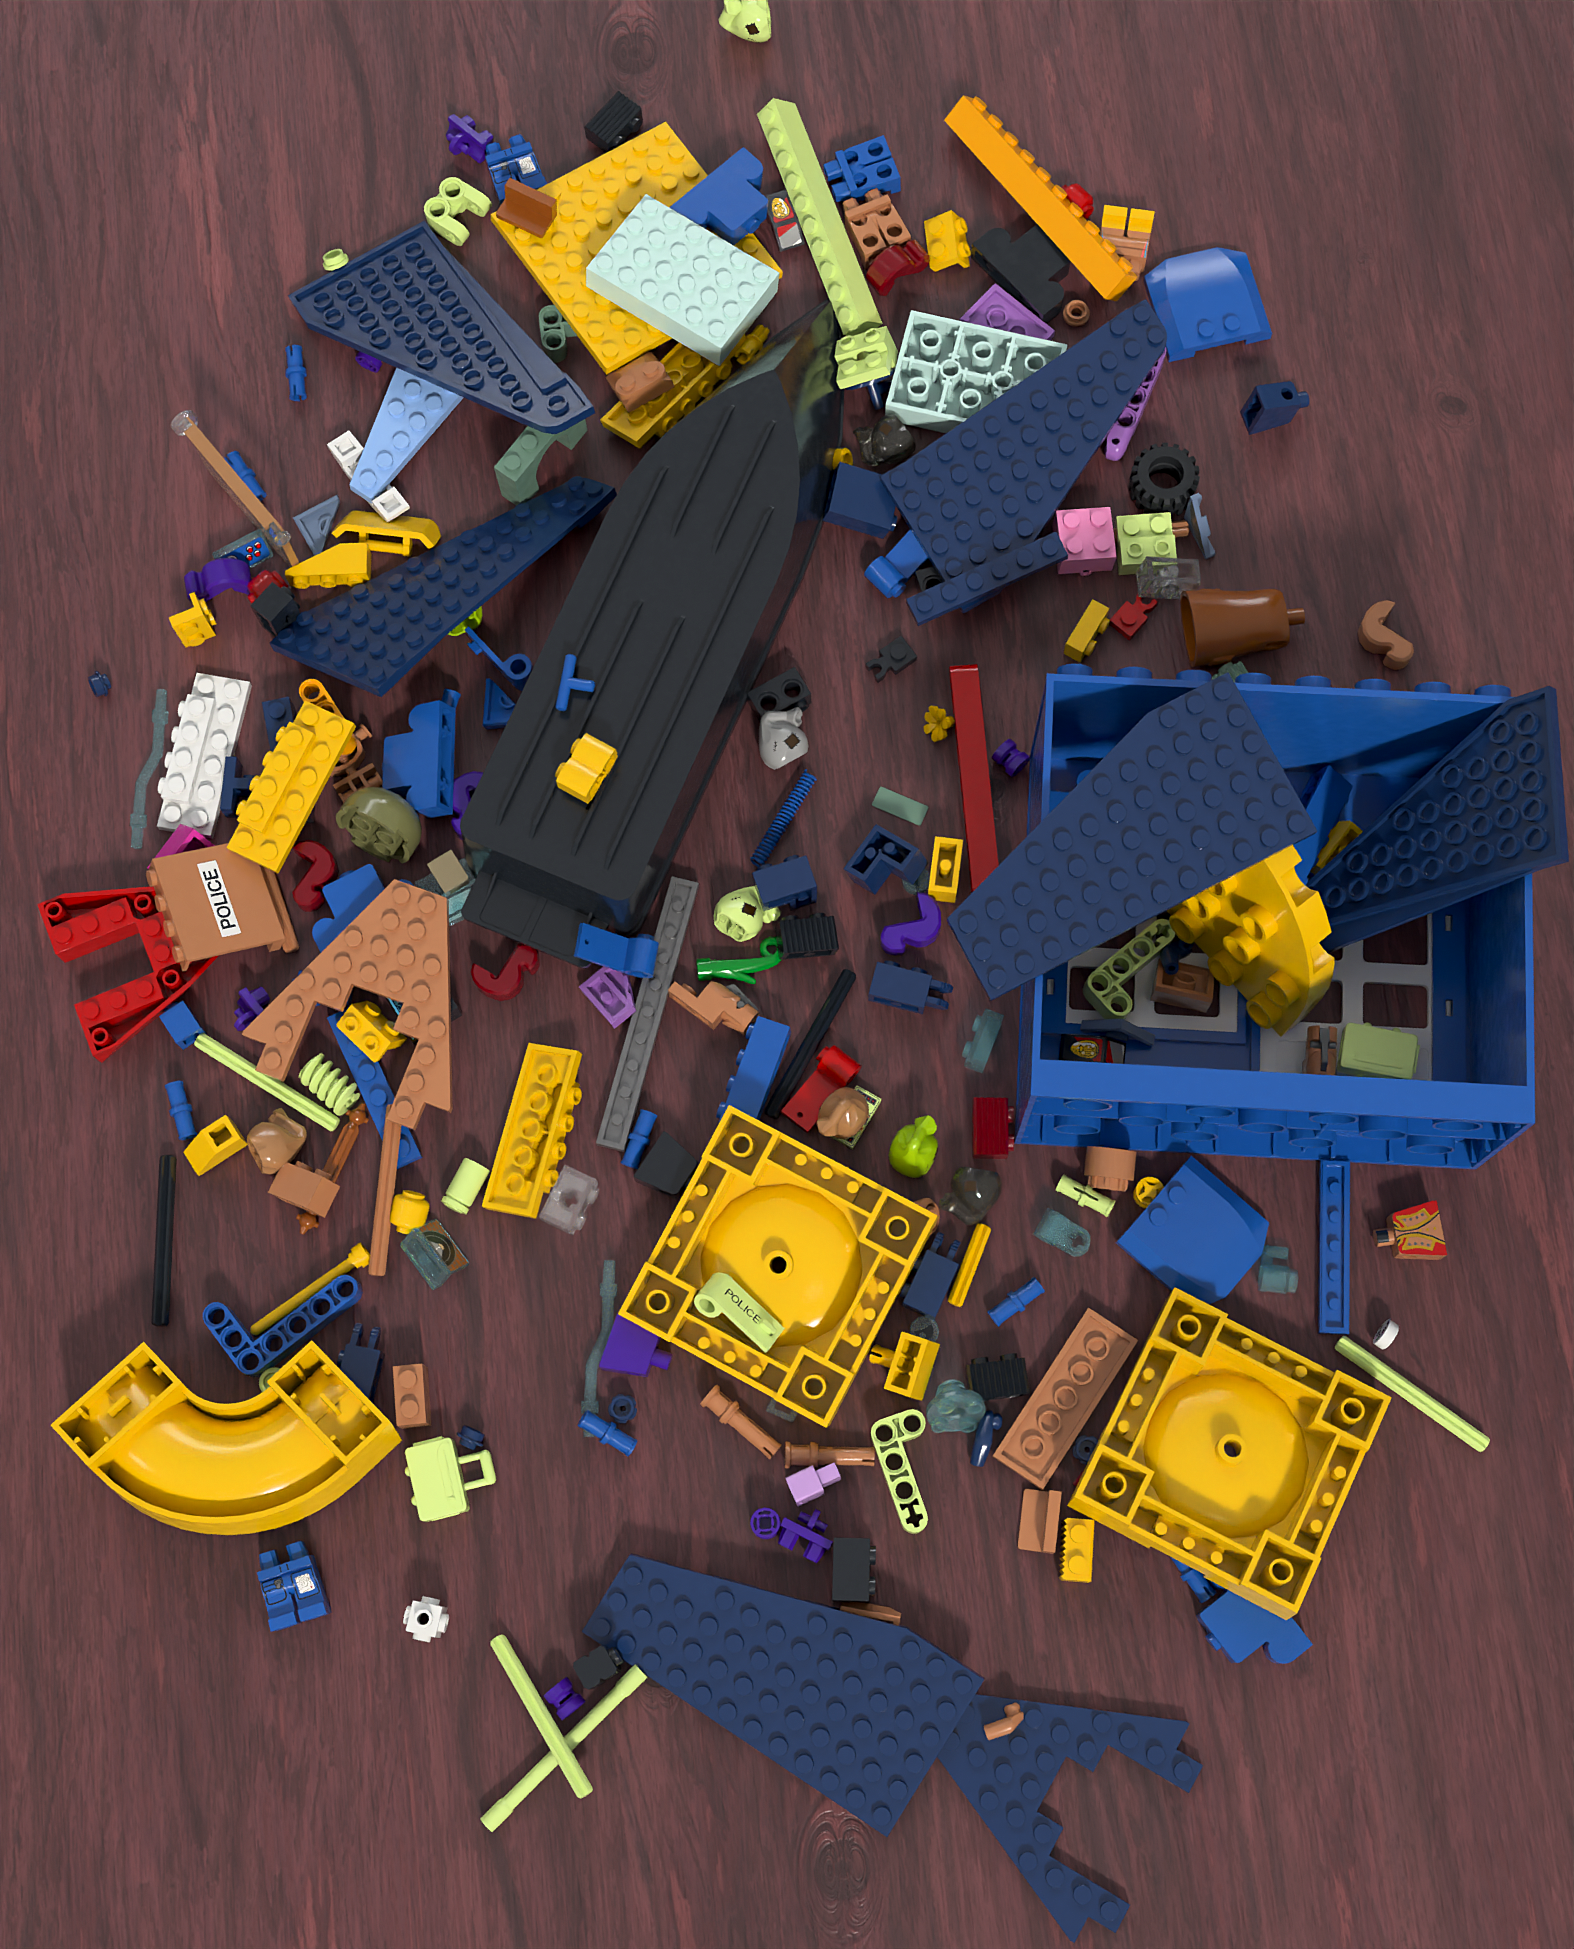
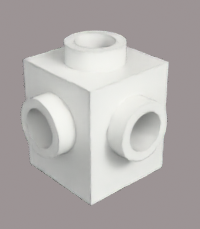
[403,1596,449,1642]

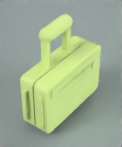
[1337,1022,1420,1080]
[405,1436,496,1522]

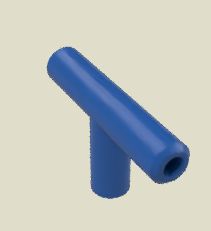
[555,654,595,711]

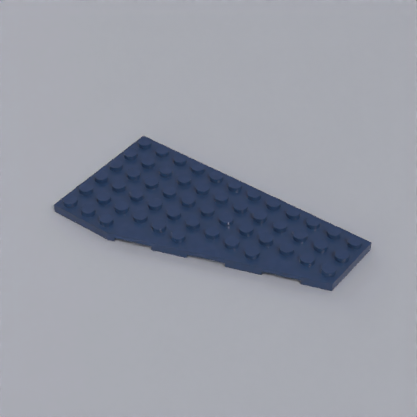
[947,672,1317,1001]
[582,1553,985,1837]

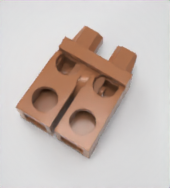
[843,188,911,269]

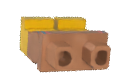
[1100,205,1155,281]

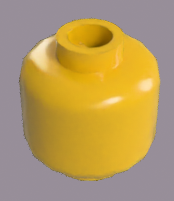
[390,1190,430,1235]

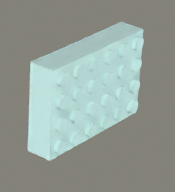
[586,194,779,366]
[885,310,1067,433]

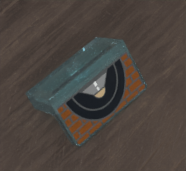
[400,1219,469,1290]

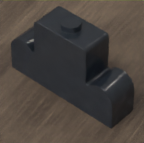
[971,226,1071,324]

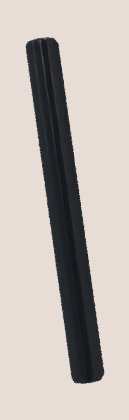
[764,969,856,1120]
[151,1155,177,1326]

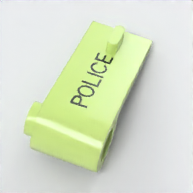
[694,1272,785,1353]

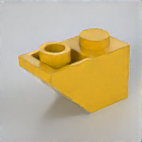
[183,1115,247,1176]

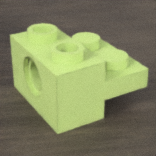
[834,326,898,389]
[1115,512,1177,575]

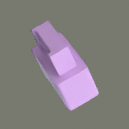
[785,1463,841,1507]

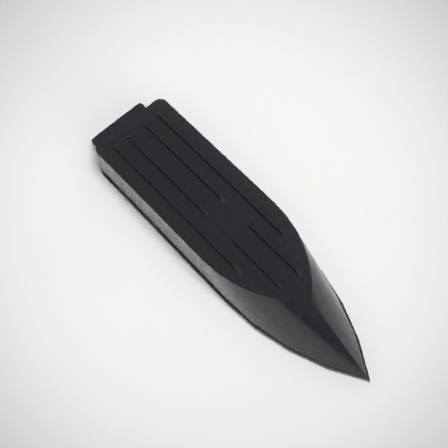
[460,298,845,968]

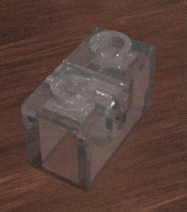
[1136,556,1201,599]
[539,1165,600,1236]

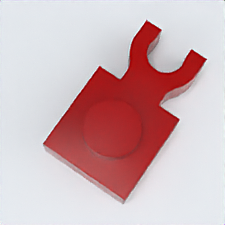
[1109,590,1158,641]

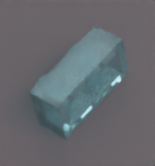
[962,1008,1004,1073]

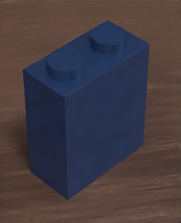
[822,462,897,539]

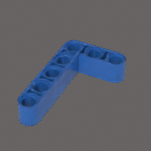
[203,1275,363,1377]

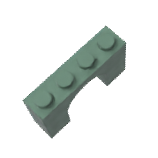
[494,419,587,506]

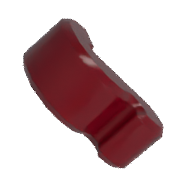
[866,240,930,296]
[292,840,339,912]
[471,944,540,1001]

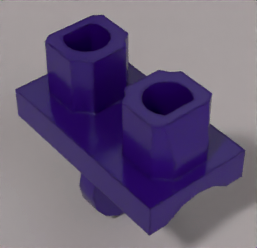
[446,114,493,164]
[234,987,270,1031]
[778,1509,833,1563]

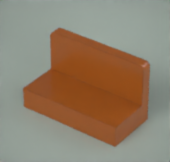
[496,178,557,238]

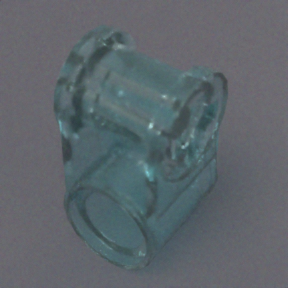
[1033,1208,1091,1257]

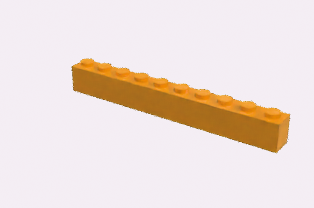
[944,95,1137,301]

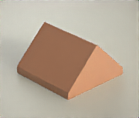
[1150,958,1214,1013]

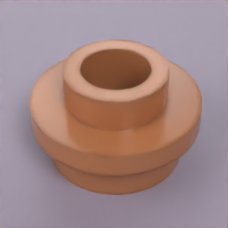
[1063,300,1090,327]

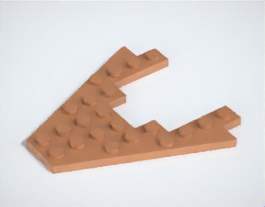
[242,879,453,1130]

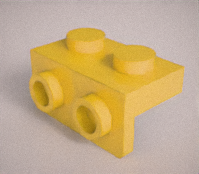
[924,210,971,272]
[169,592,217,648]
[336,1001,407,1062]

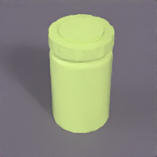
[441,1158,490,1215]

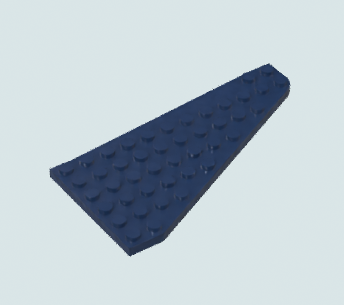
[880,299,1167,614]

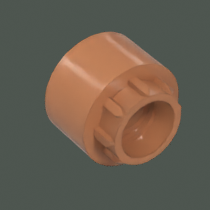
[1084,1146,1137,1192]

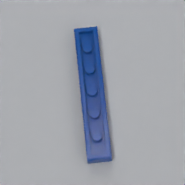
[1318,1159,1350,1335]

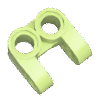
[424,177,492,246]

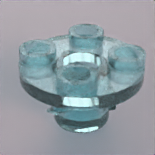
[926,1379,986,1433]

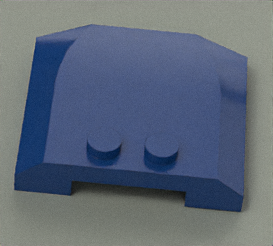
[1143,247,1272,362]
[1116,1156,1269,1304]

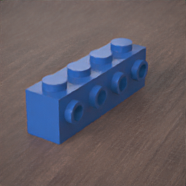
[716,1016,791,1123]

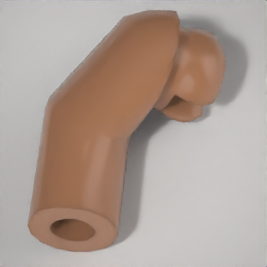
[984,1703,1024,1740]

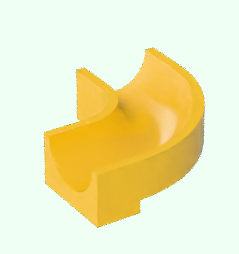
[51,1340,402,1535]

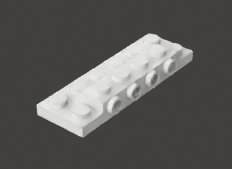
[157,673,252,839]

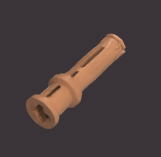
[700,1385,782,1460]
[785,1441,875,1469]

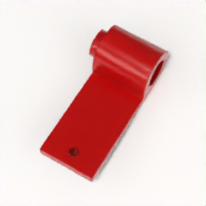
[781,1045,862,1134]

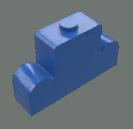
[669,147,768,246]
[382,700,456,818]
[312,864,414,953]
[1196,1579,1313,1664]

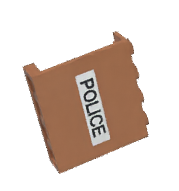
[146,843,285,971]

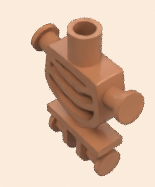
[330,723,383,803]

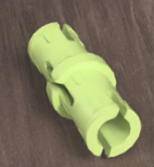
[1056,1174,1116,1217]

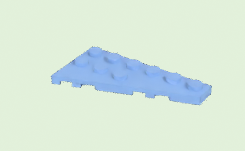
[349,368,464,504]

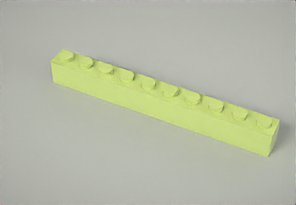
[757,98,883,336]

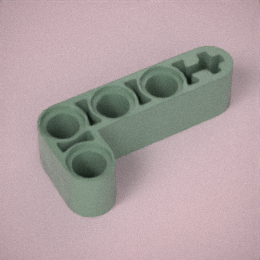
[539,305,577,363]

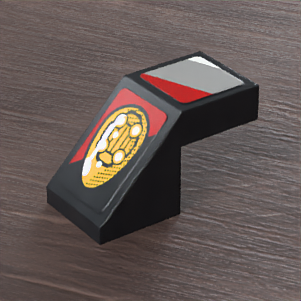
[765,189,805,252]
[1059,1033,1126,1064]

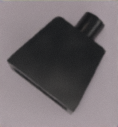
[633,1131,699,1199]

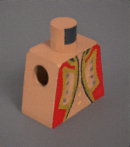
[1373,1200,1447,1260]

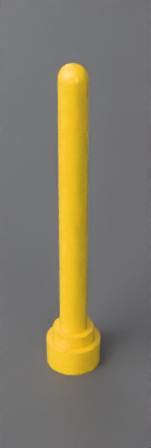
[250,1242,370,1335]

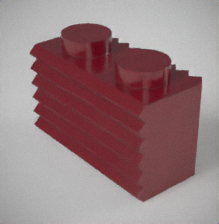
[972,1097,1014,1159]

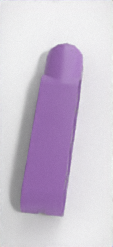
[1104,347,1166,461]

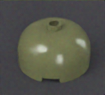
[336,787,422,864]

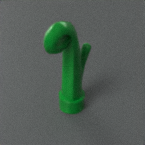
[696,936,781,984]

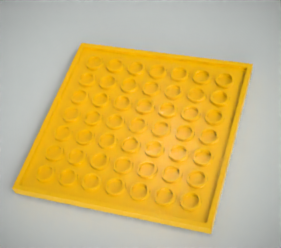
[491,122,783,375]

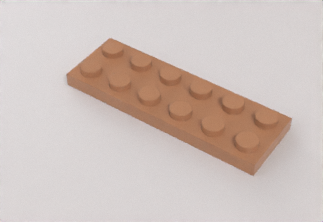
[992,1308,1138,1490]

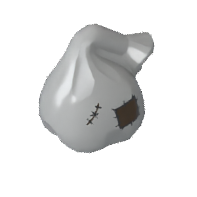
[759,707,809,770]

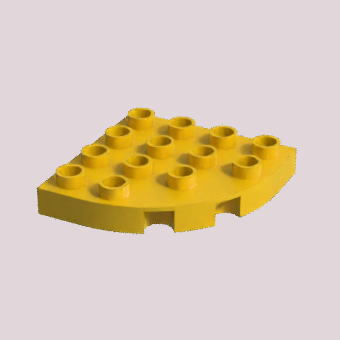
[1166,845,1335,1037]

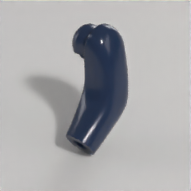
[1160,939,1194,975]
[970,1410,1002,1467]

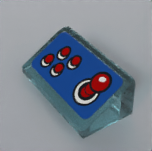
[212,529,274,568]

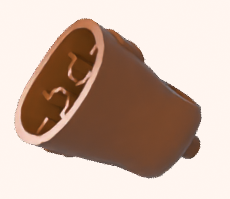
[1180,588,1305,667]

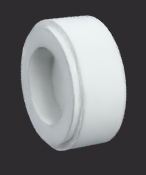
[1373,1319,1399,1349]

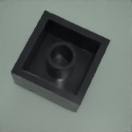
[832,1538,876,1602]

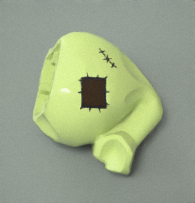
[718,0,771,42]
[714,886,781,942]

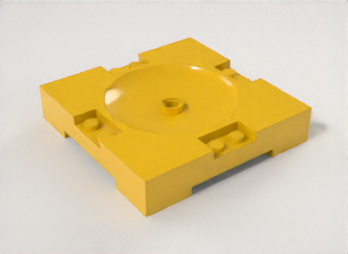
[618,1105,939,1428]
[1067,1287,1392,1620]

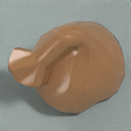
[817,1087,869,1140]
[247,1108,307,1175]

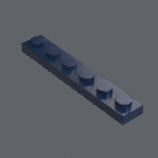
[906,532,1068,626]

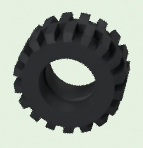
[1128,443,1200,518]

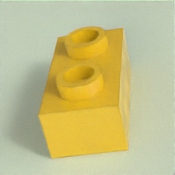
[1064,599,1110,662]

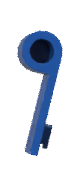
[864,529,928,598]
[465,626,534,691]
[574,923,659,978]

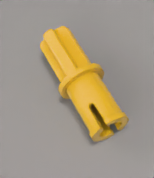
[735,325,769,365]

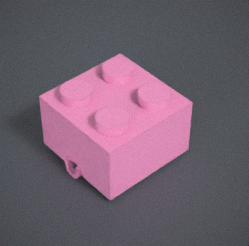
[1052,507,1117,576]

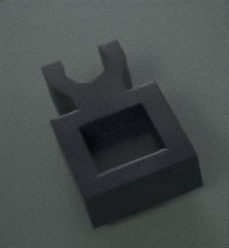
[866,636,917,683]

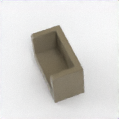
[427,850,470,897]

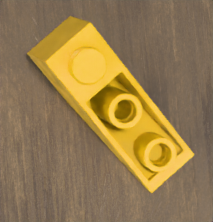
[285,543,372,589]

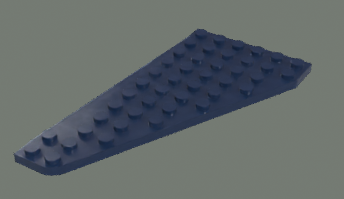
[288,220,595,434]
[270,476,617,697]
[1305,686,1569,953]

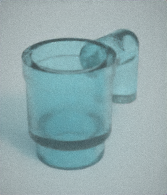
[1258,1245,1298,1294]

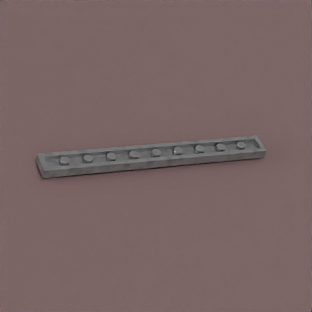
[596,876,699,1152]

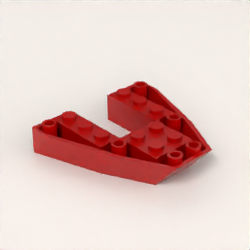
[37,886,219,1063]

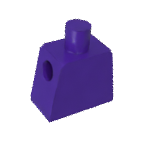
[599,1313,673,1377]

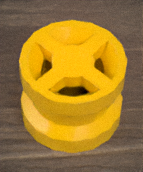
[1133,1177,1164,1209]

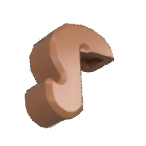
[1358,600,1414,670]

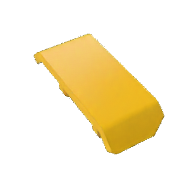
[332,510,441,557]

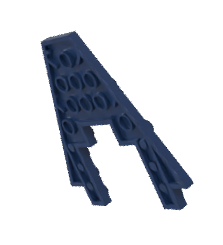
[937,1694,1203,1943]

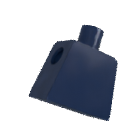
[1240,381,1309,435]

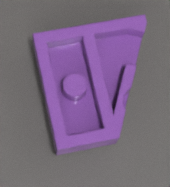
[579,966,636,1029]

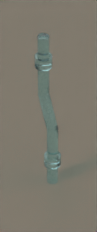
[129,689,169,849]
[581,1260,617,1437]

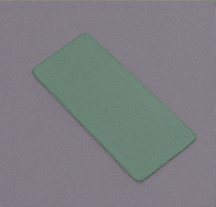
[872,787,928,825]

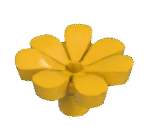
[924,706,954,742]

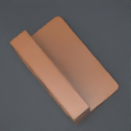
[1017,1489,1062,1554]

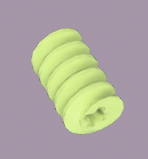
[298,1053,360,1116]

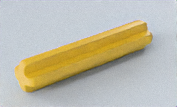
[948,1223,991,1307]

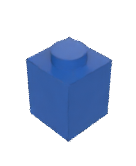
[159,1001,207,1050]

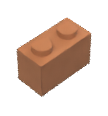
[268,1161,340,1218]
[393,1364,431,1429]

